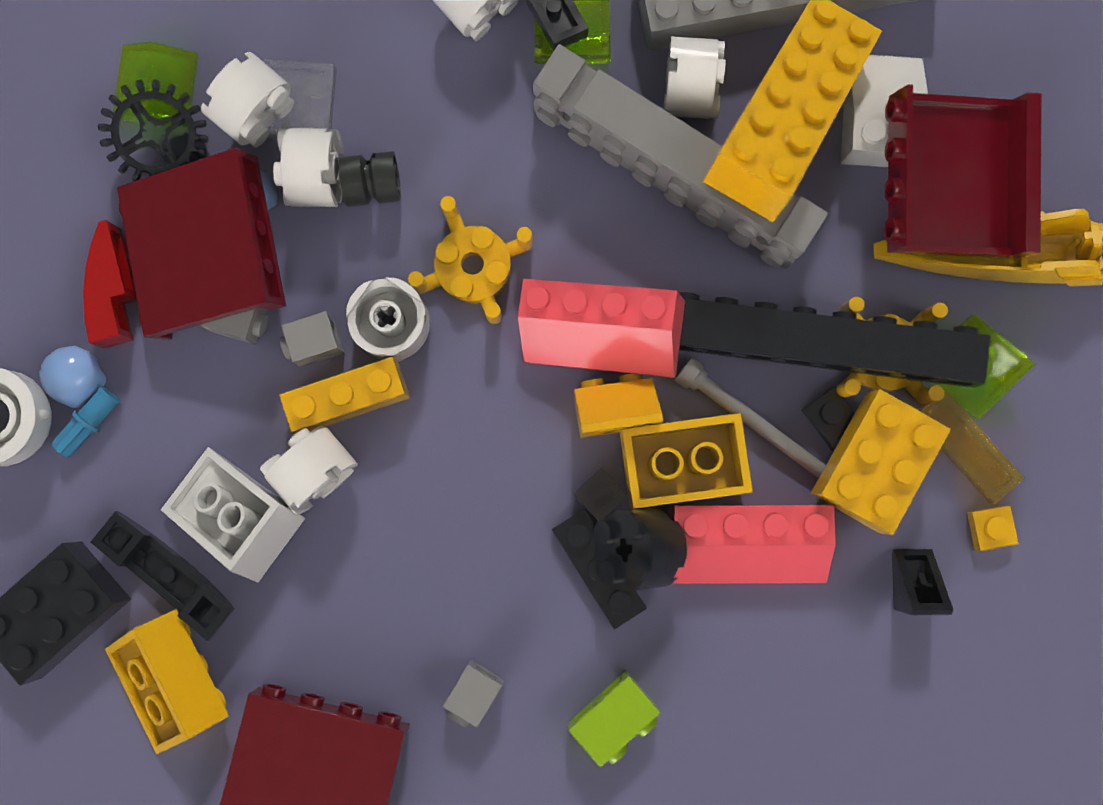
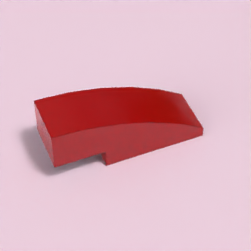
[83,220,137,348]

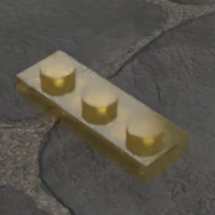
[918,390,1024,504]

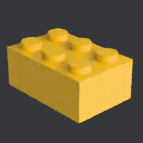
[810,389,951,535]
[619,413,753,509]

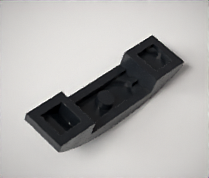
[91,511,235,641]

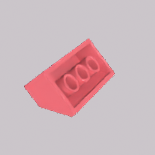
[518,279,685,378]
[670,505,836,584]

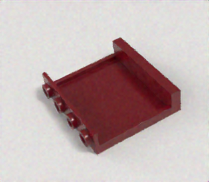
[884,84,1042,258]
[117,148,286,340]
[220,684,410,805]

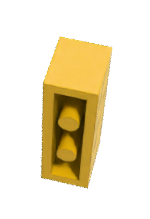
[280,357,410,433]

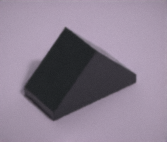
[892,549,954,615]

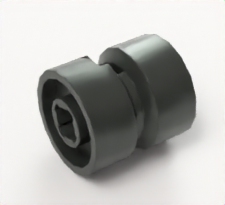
[339,151,401,207]

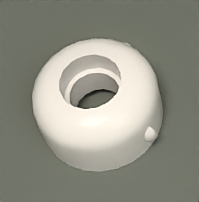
[0,368,52,466]

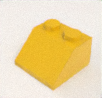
[574,374,663,438]

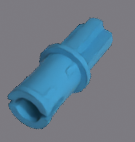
[51,386,121,457]

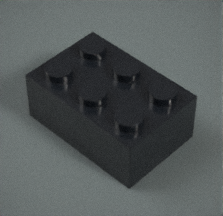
[0,541,131,686]

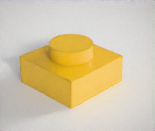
[967,505,1019,551]

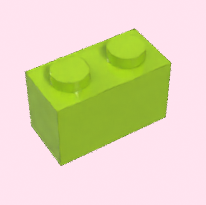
[568,670,661,768]

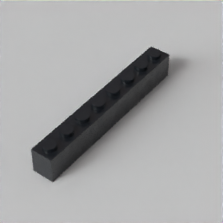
[679,292,991,388]

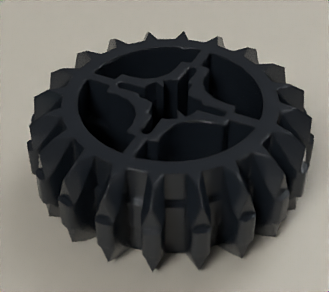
[98,79,208,181]

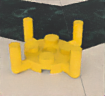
[408,196,533,324]
[836,297,948,404]

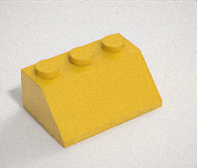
[105,609,229,754]

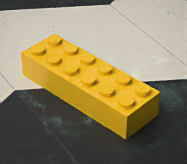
[703,0,882,222]

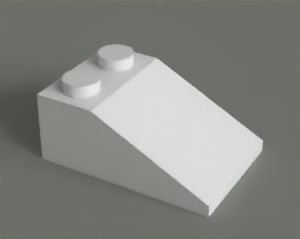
[840,55,928,168]
[161,447,305,583]

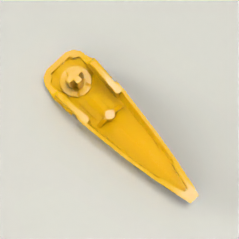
[873,209,1103,287]

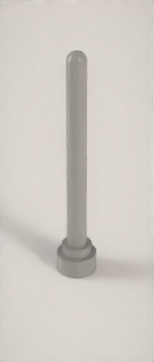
[674,356,826,479]

